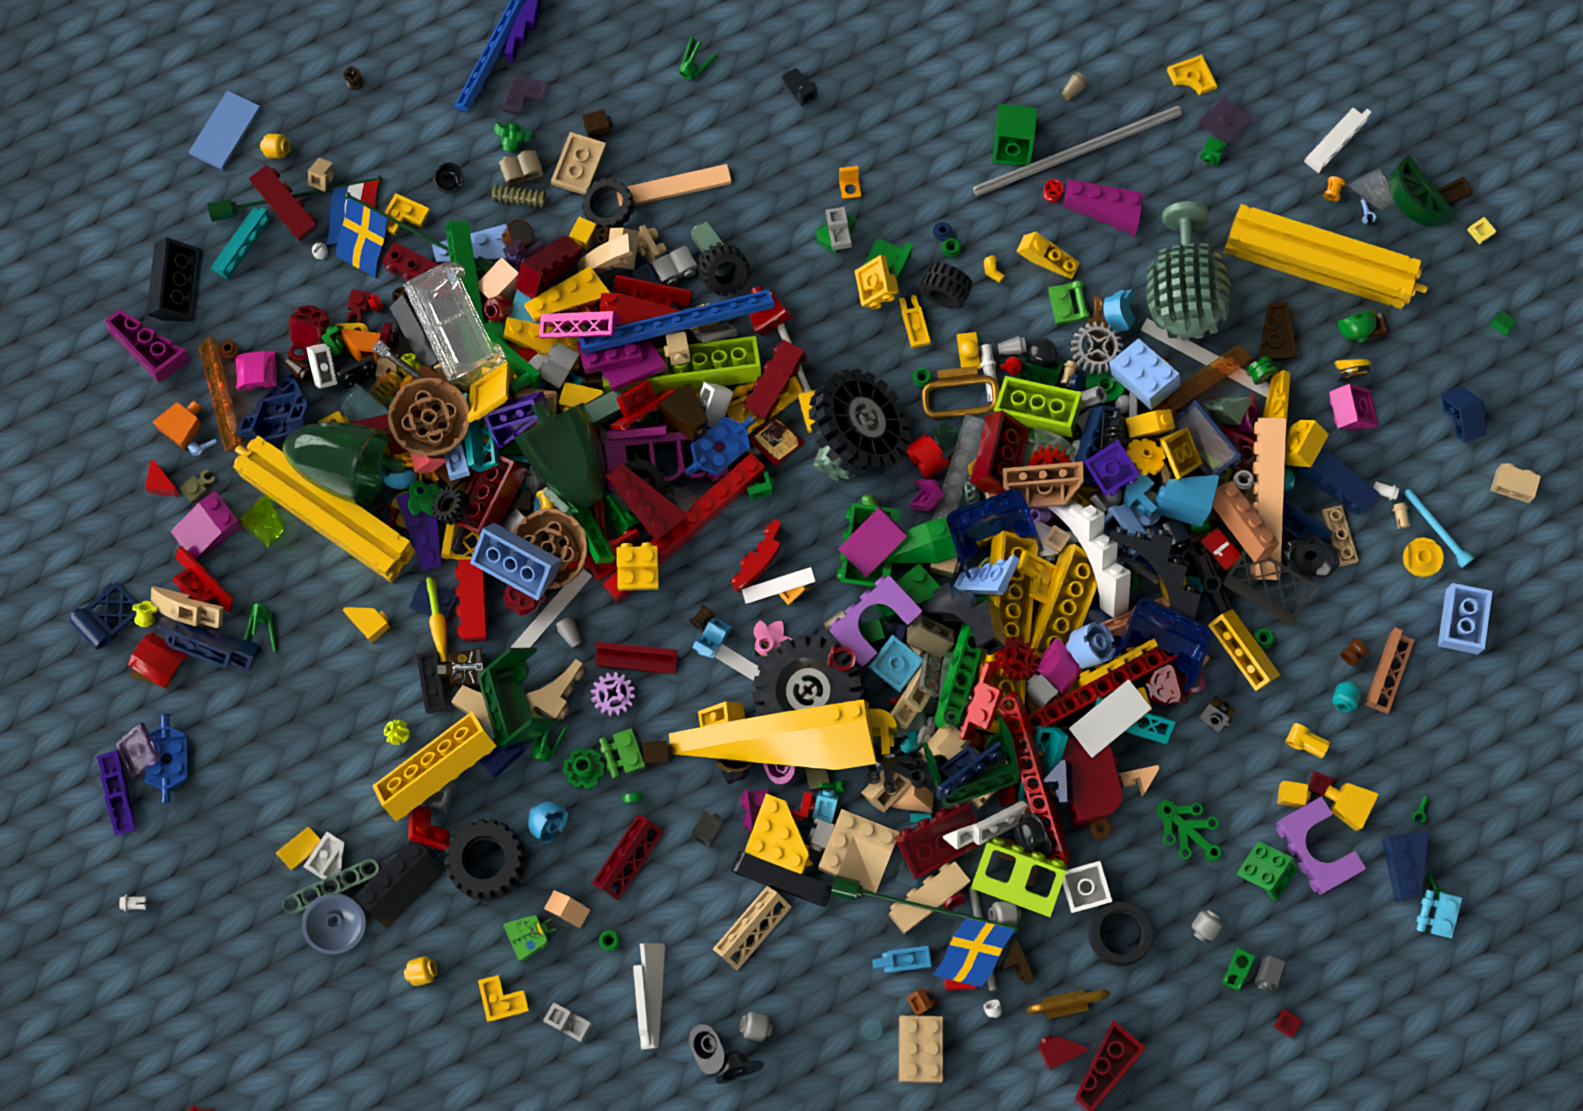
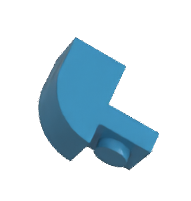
[1103,289,1136,332]
[1123,474,1157,519]
[692,617,732,659]

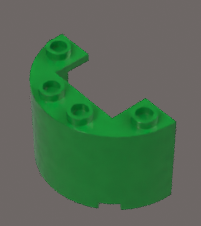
[837,503,900,587]

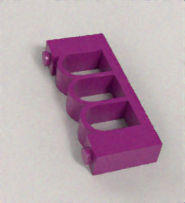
[603,429,728,490]

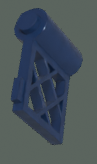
[69,582,138,650]

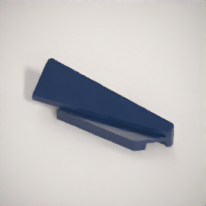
[156,617,260,672]

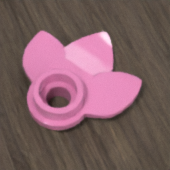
[754,621,792,656]

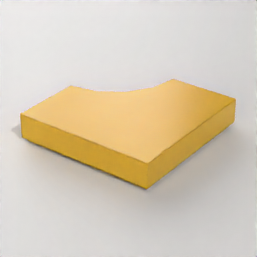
[1167,55,1217,95]

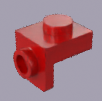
[790,792,816,822]

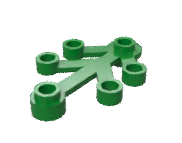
[1156,800,1222,862]

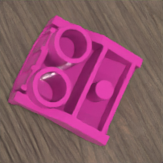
[236,351,277,391]
[1034,639,1083,697]

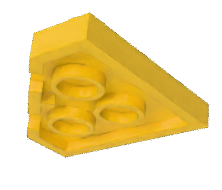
[744,794,810,874]

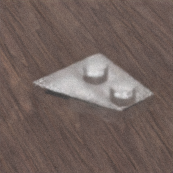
[1346,168,1395,211]

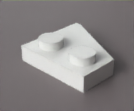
[303,832,344,888]

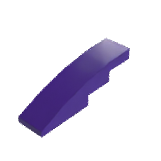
[505,0,541,62]
[97,750,136,836]

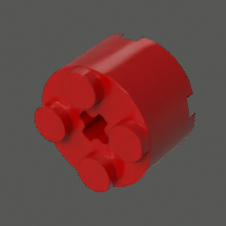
[907,433,950,480]

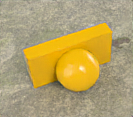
[956,332,981,371]

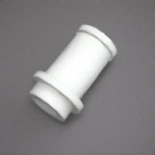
[1373,481,1399,500]
[119,895,147,912]

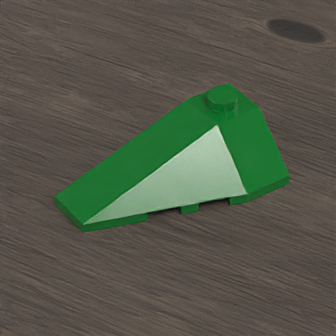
[881,516,957,564]

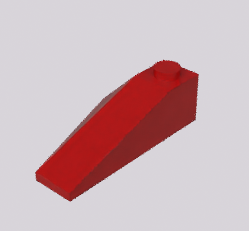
[599,293,680,330]

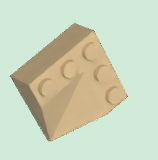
[818,809,899,893]

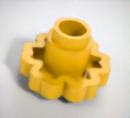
[1126,438,1166,476]

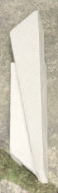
[943,801,1031,849]
[633,943,665,1050]

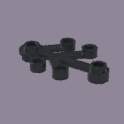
[867,743,927,793]

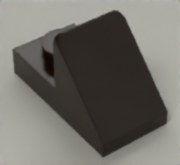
[1001,940,1034,984]

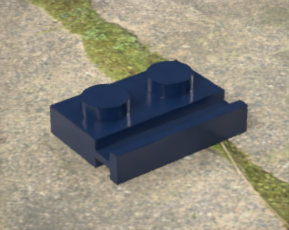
[409,580,458,623]

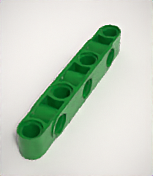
[935,597,993,730]

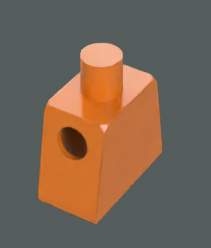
[152,401,202,450]

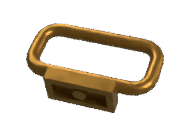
[921,366,1000,419]
[1026,989,1110,1020]

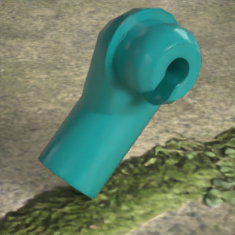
[900,730,920,754]

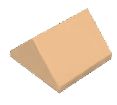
[478,257,518,303]

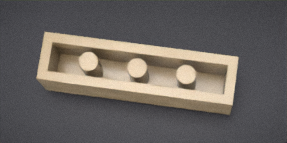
[889,861,970,935]

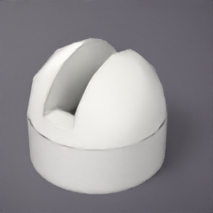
[312,242,328,260]
[984,1000,1002,1018]

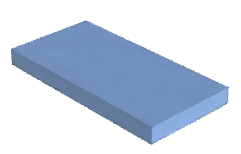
[189,91,261,171]

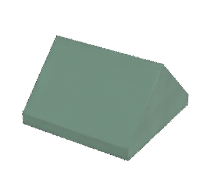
[1202,397,1251,425]

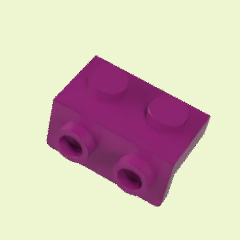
[908,479,944,511]

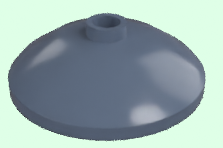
[302,893,366,954]

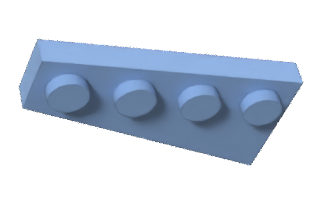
[432,224,517,265]
[954,555,1020,595]

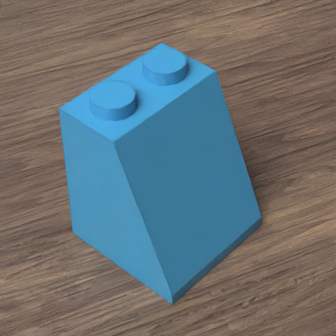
[1153,475,1219,527]

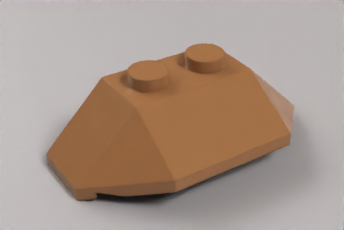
[1003,461,1084,508]

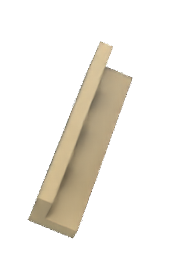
[713,886,791,970]

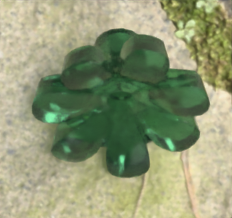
[932,424,958,449]

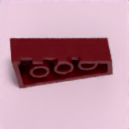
[516,235,583,299]
[744,339,808,422]
[605,463,688,540]

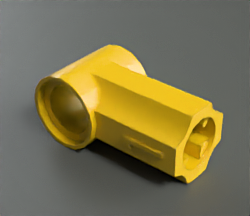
[1285,723,1330,759]

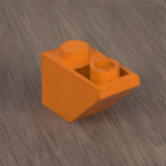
[341,329,381,363]

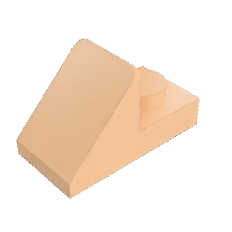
[1118,765,1159,796]

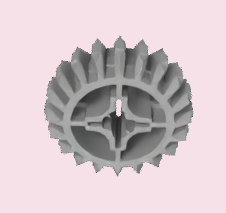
[1070,321,1124,375]

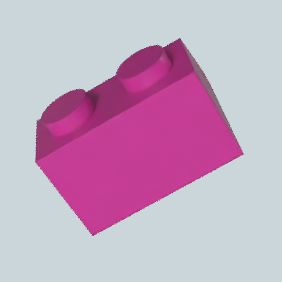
[1329,384,1378,431]

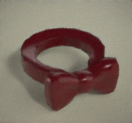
[375,504,400,529]
[827,645,856,671]
[943,892,966,911]

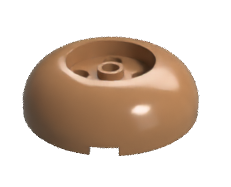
[388,378,470,457]
[513,508,589,589]

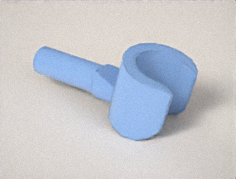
[1361,199,1376,224]
[188,439,217,456]

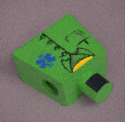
[503,915,557,963]

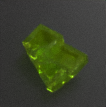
[239,494,284,548]

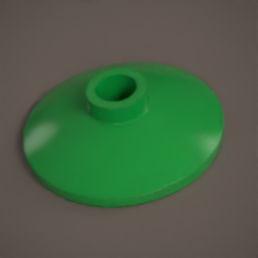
[1086,367,1125,403]

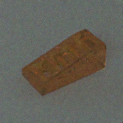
[365,368,404,408]

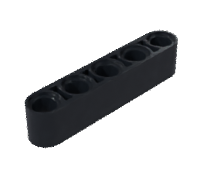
[731,851,833,907]

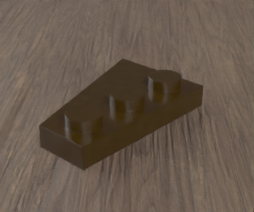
[1258,302,1298,361]

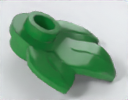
[408,480,441,516]

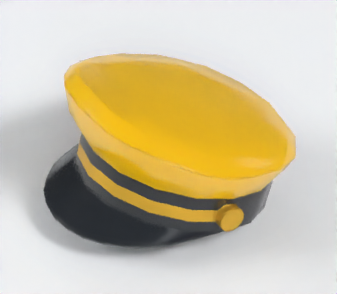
[1334,359,1371,382]

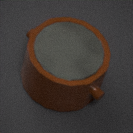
[501,219,535,253]

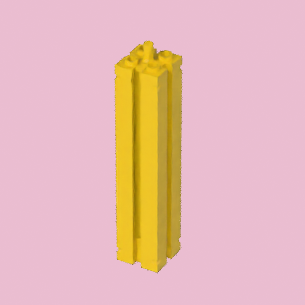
[1223,204,1428,309]
[233,435,416,584]

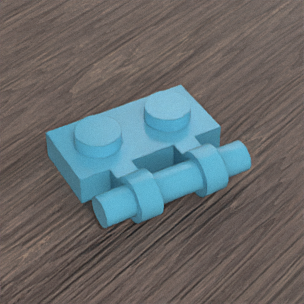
[1417,889,1462,938]

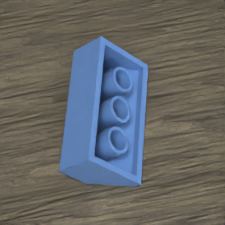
[470,523,562,600]

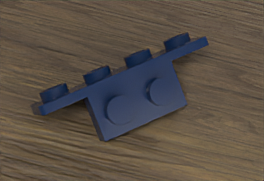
[1282,497,1333,542]
[936,741,1002,800]

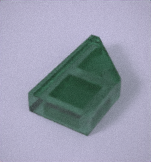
[542,486,579,517]

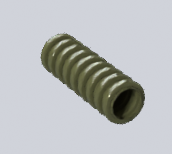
[492,184,546,208]

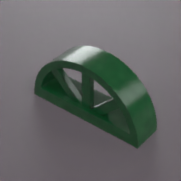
[1389,155,1456,227]

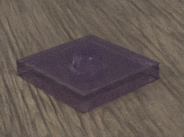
[1199,95,1253,147]
[115,723,161,779]

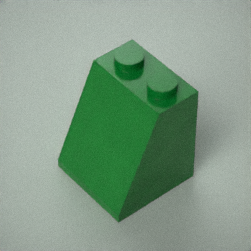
[992,104,1037,166]

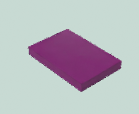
[600,340,667,392]
[606,423,671,440]
[838,507,908,577]

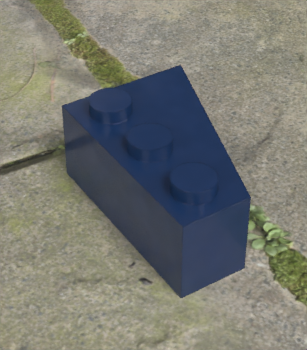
[1382,830,1429,901]

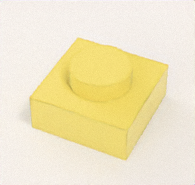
[1468,217,1496,245]

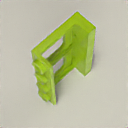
[971,837,1068,917]

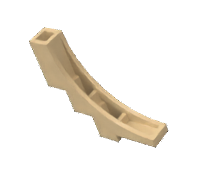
[451,659,584,730]

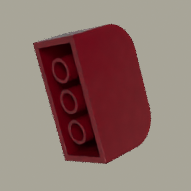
[1061,737,1123,827]

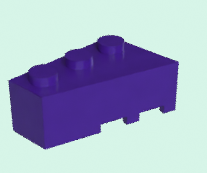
[484,391,550,450]

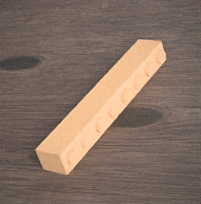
[1249,418,1286,580]

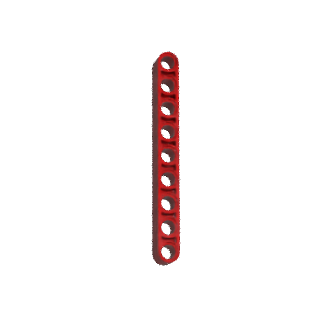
[1028,642,1179,736]
[999,691,1070,871]

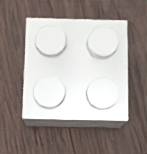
[1062,861,1112,913]

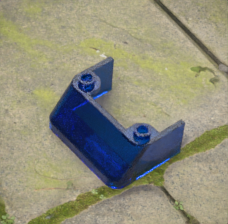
[946,489,1044,579]
[1112,598,1212,692]

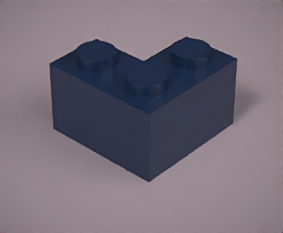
[1441,386,1487,443]

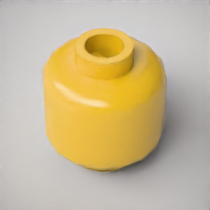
[260,134,291,159]
[404,956,437,986]

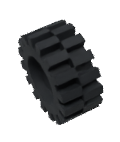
[431,486,470,525]

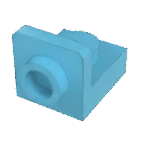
[812,789,839,824]

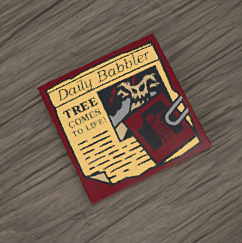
[749,416,804,466]

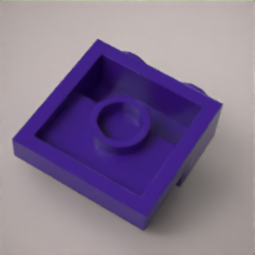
[1084,440,1140,496]

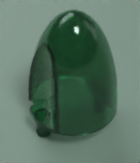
[514,398,606,508]
[283,422,406,506]

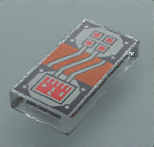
[919,653,943,698]

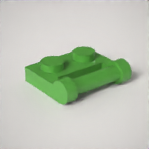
[1048,281,1091,325]

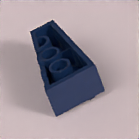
[1074,405,1120,490]
[1291,446,1380,515]

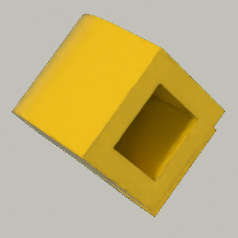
[869,709,897,755]

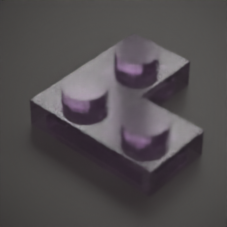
[502,75,548,115]
[502,238,545,273]

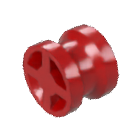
[1043,179,1064,203]

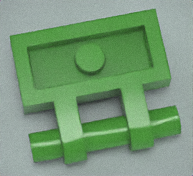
[599,728,645,778]

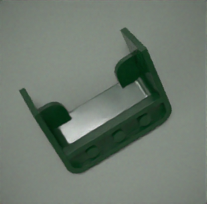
[479,648,559,746]
[922,715,1020,807]

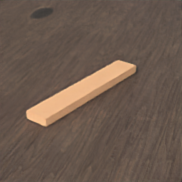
[616,164,731,208]

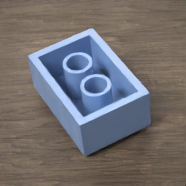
[1109,338,1181,410]
[1438,583,1493,655]

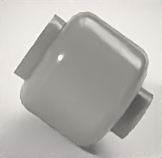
[989,901,1021,926]
[1192,909,1223,942]
[740,1012,772,1042]

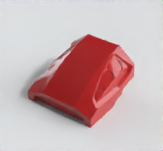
[128,631,189,689]

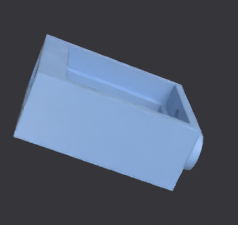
[1104,503,1150,566]

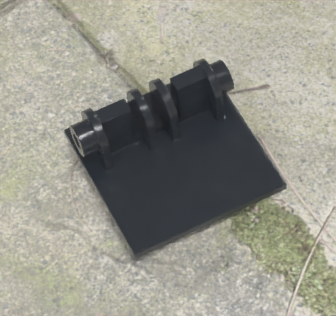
[1100,412,1135,451]

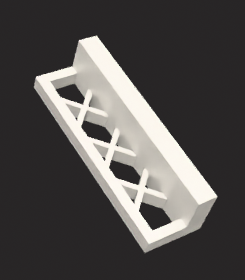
[1304,108,1371,173]

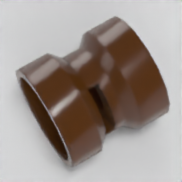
[1340,638,1369,667]

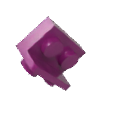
[740,789,769,834]

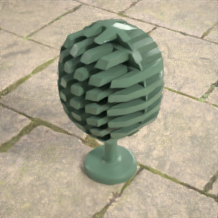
[1147,201,1231,340]

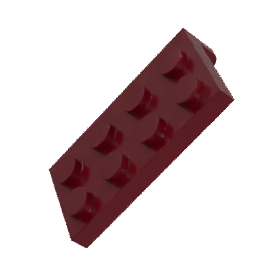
[894,801,986,879]

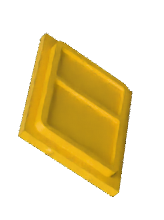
[468,361,510,423]

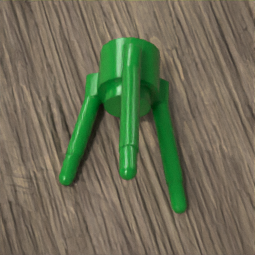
[679,37,717,80]
[244,604,277,653]
[532,713,568,762]

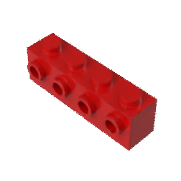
[455,559,488,643]

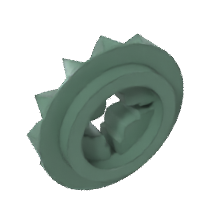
[965,476,981,508]

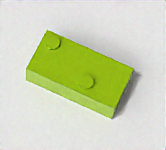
[994,376,1083,437]

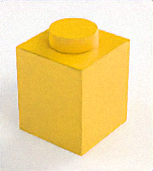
[569,217,598,251]
[1277,780,1311,808]

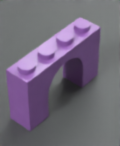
[829,575,923,667]
[1276,796,1366,895]

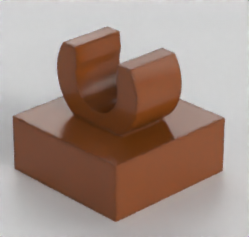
[907,988,935,1016]

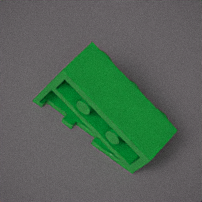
[873,564,940,622]

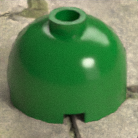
[1336,309,1377,343]

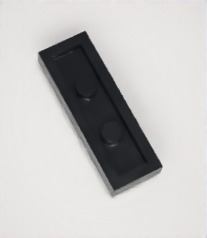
[416,650,447,714]

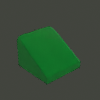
[1490,310,1517,336]

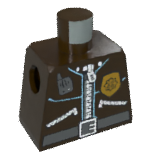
[437,648,483,690]

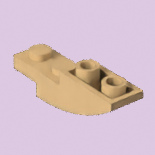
[151,586,223,628]
[890,653,933,729]

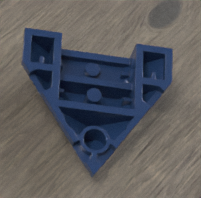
[236,370,309,444]

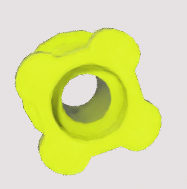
[133,601,157,627]

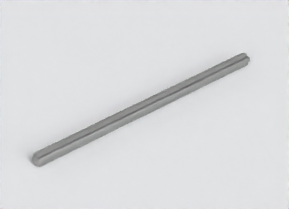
[973,106,1182,196]

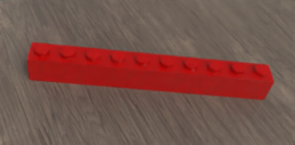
[603,453,765,603]

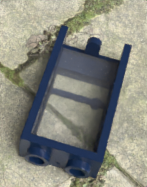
[1170,399,1244,479]

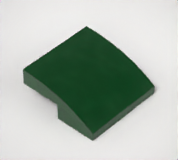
[1017,354,1064,387]

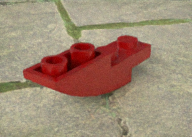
[731,519,781,593]

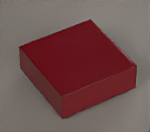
[1308,771,1334,798]
[1273,1009,1303,1039]

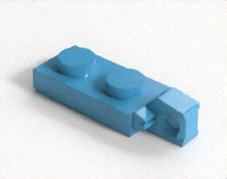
[872,946,932,973]

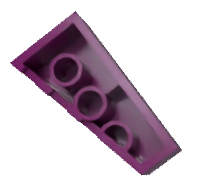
[1062,179,1144,237]
[104,309,189,384]

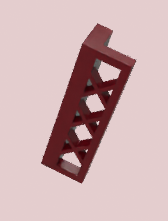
[595,642,678,675]
[592,815,664,901]

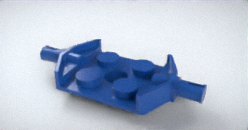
[684,415,756,477]
[144,713,188,804]

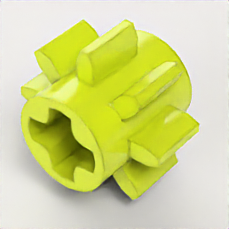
[397,353,421,377]
[384,719,410,745]

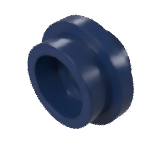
[933,222,952,241]

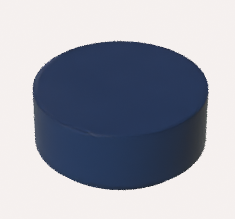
[1070,374,1086,391]

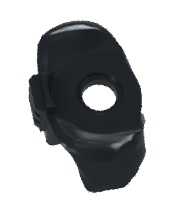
[1281,533,1340,581]

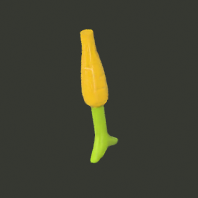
[426,577,448,663]

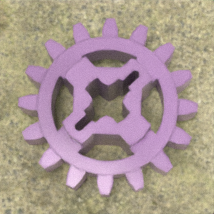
[591,672,635,717]

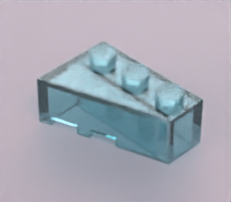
[338,383,389,421]

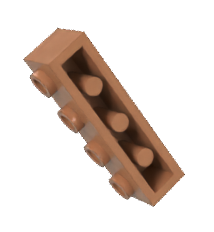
[1212,481,1279,563]

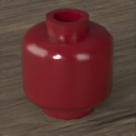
[484,295,513,322]

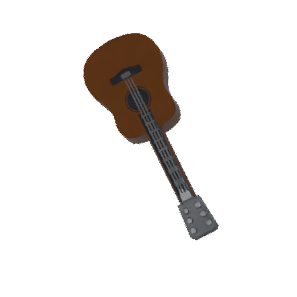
[372,340,459,411]

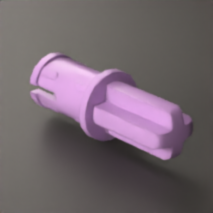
[1029,507,1058,523]

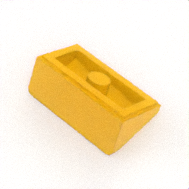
[276,826,321,871]

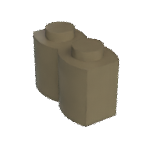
[499,150,543,187]

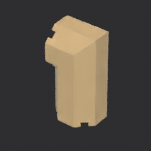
[918,726,997,810]

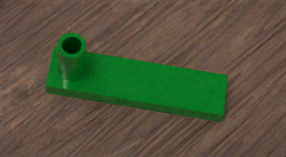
[480,328,541,396]
[562,495,616,564]

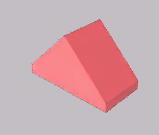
[411,453,447,473]

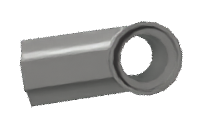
[1078,386,1107,415]

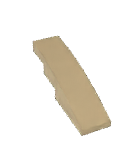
[578,233,634,275]

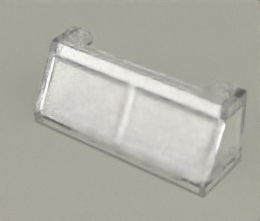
[403,261,507,386]

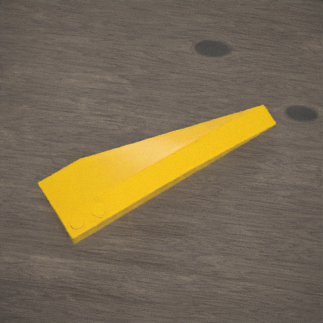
[669,699,876,770]

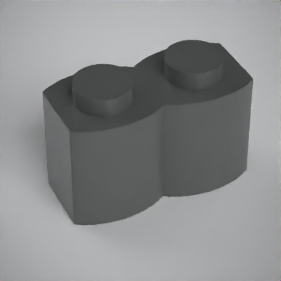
[1254,956,1287,993]

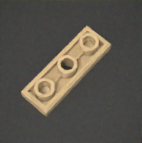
[1321,505,1359,567]

